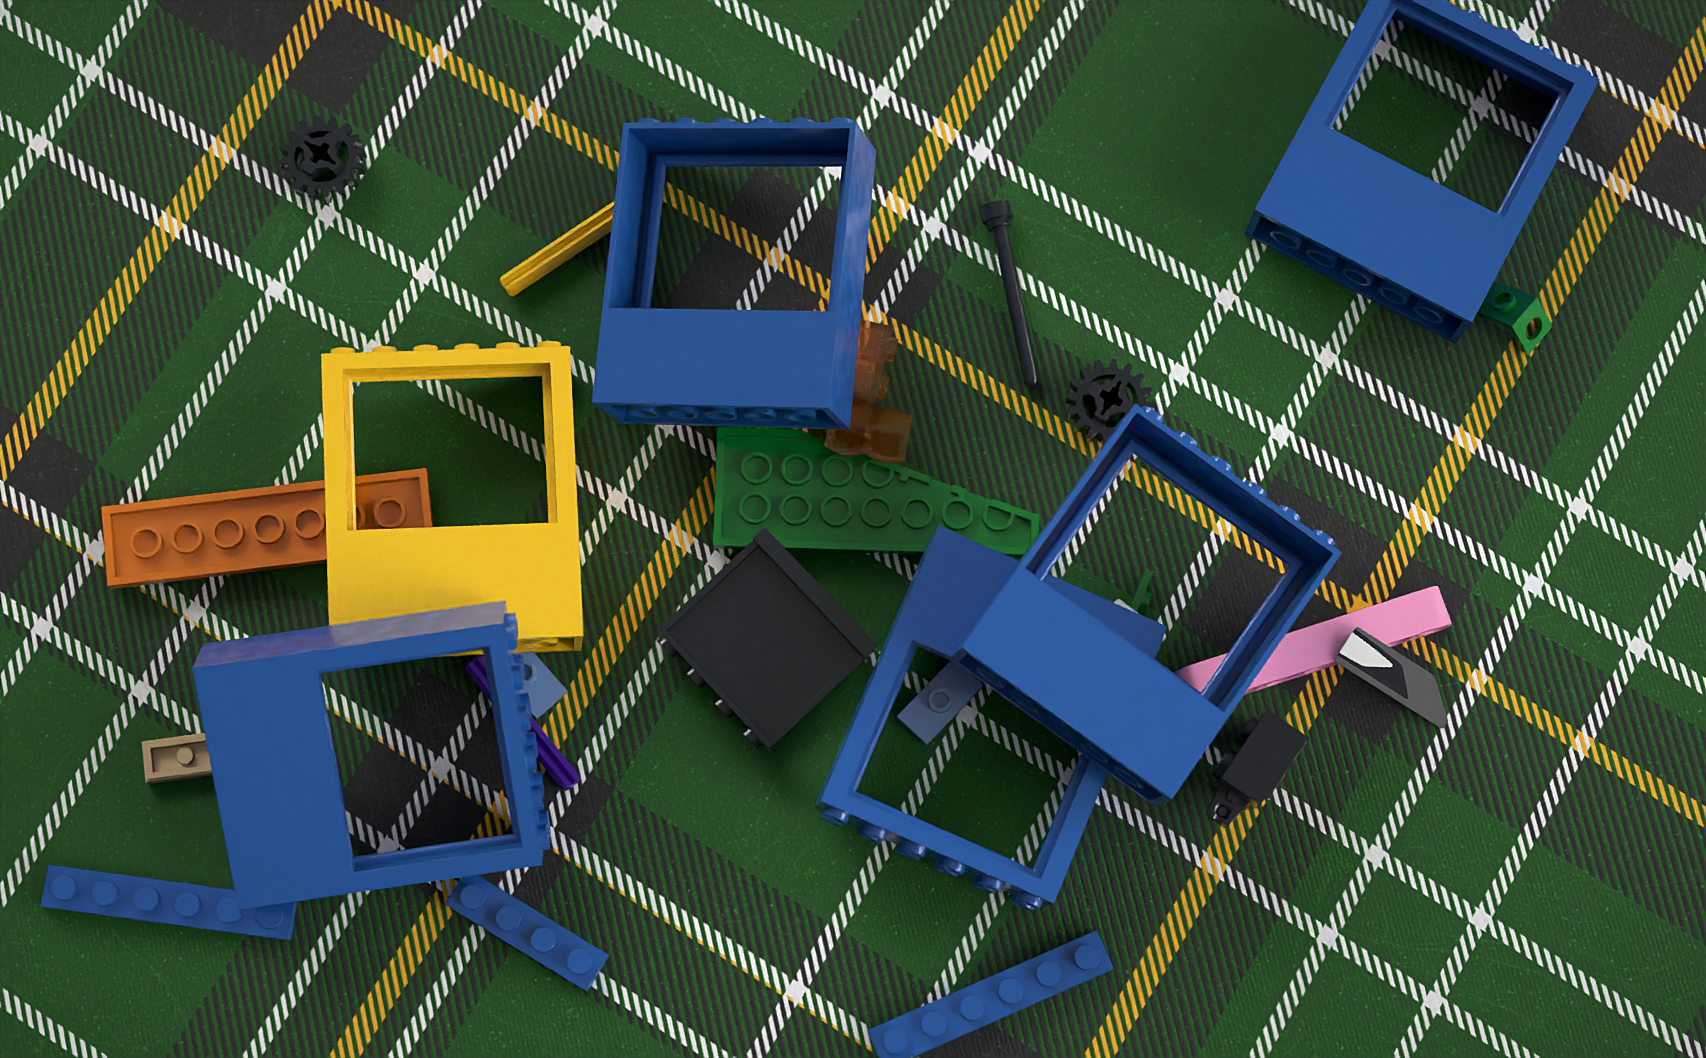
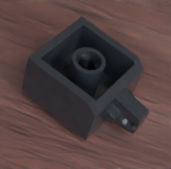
[1205,709,1309,829]

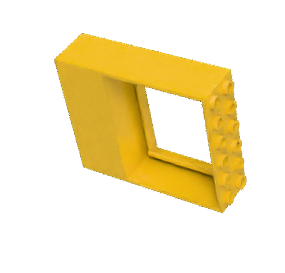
[321,341,583,657]

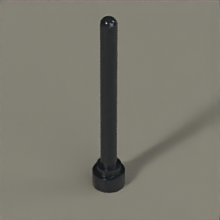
[979,200,1039,388]

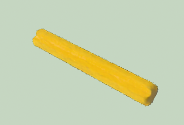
[500,201,615,296]

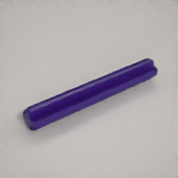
[465,656,580,791]

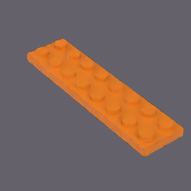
[101,468,434,589]

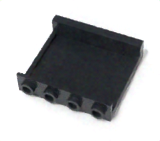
[656,527,877,750]

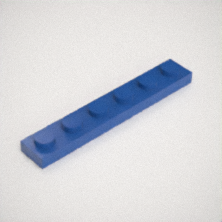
[41,865,297,941]
[867,930,1114,1058]

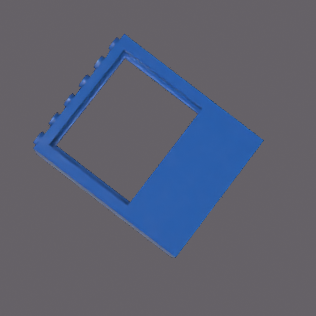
[1244,0,1600,344]
[592,118,876,430]
[950,404,1342,807]
[813,526,1167,911]
[192,600,551,910]

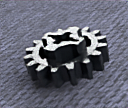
[278,116,367,203]
[1065,359,1154,446]

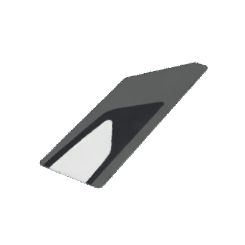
[1335,627,1448,728]

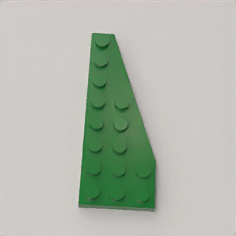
[713,427,1039,558]

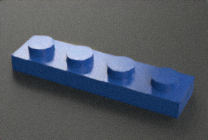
[445,875,609,992]

